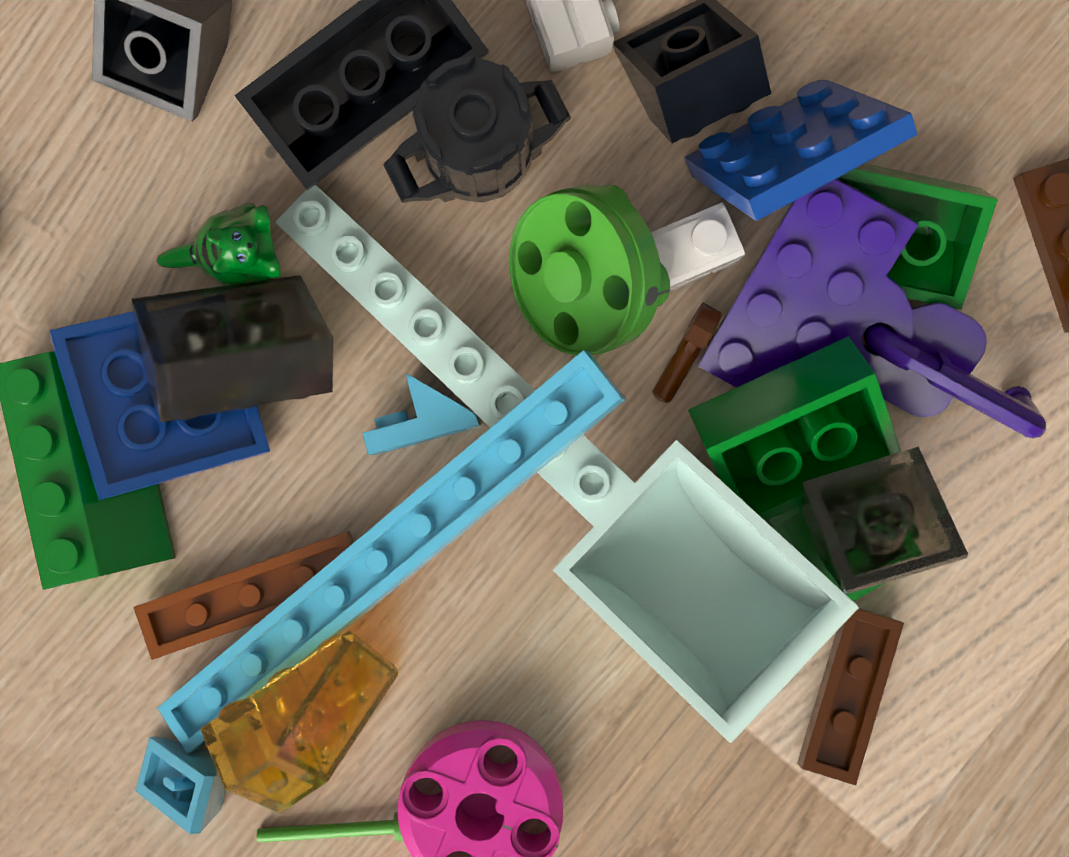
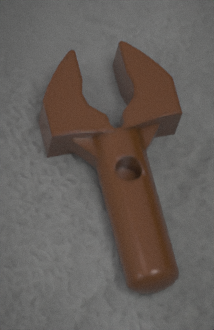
[652,302,722,403]

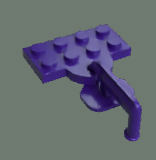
[698,178,1046,439]

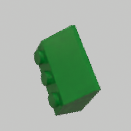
[838,163,998,310]

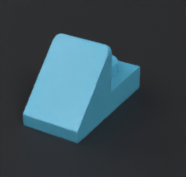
[362,374,481,455]

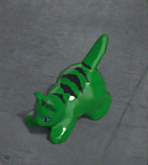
[156,203,281,285]

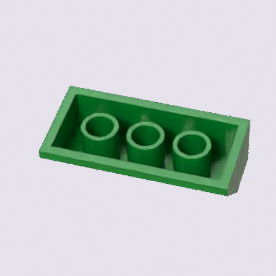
[0,351,176,590]

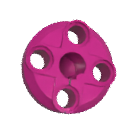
[398,720,563,857]

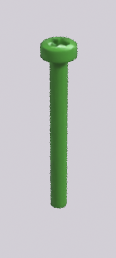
[257,812,404,843]

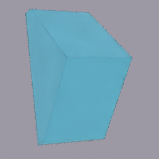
[135,737,235,834]

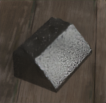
[131,275,334,423]

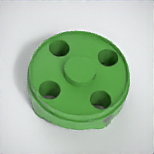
[509,184,670,355]

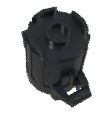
[383,56,571,203]

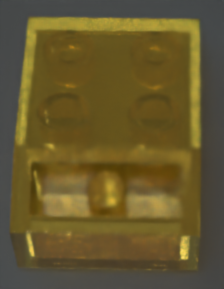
[200,630,399,813]

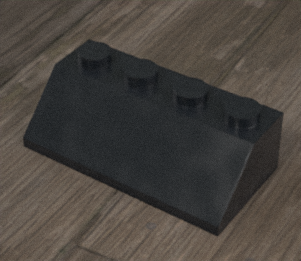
[234,0,489,191]

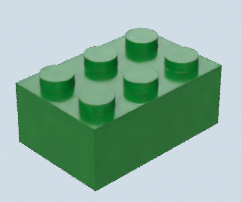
[688,336,904,520]

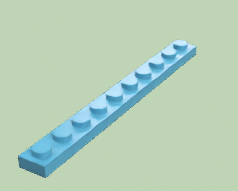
[157,350,626,754]

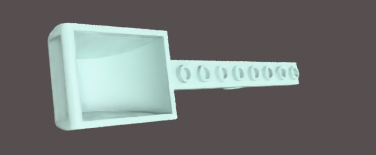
[275,185,859,743]

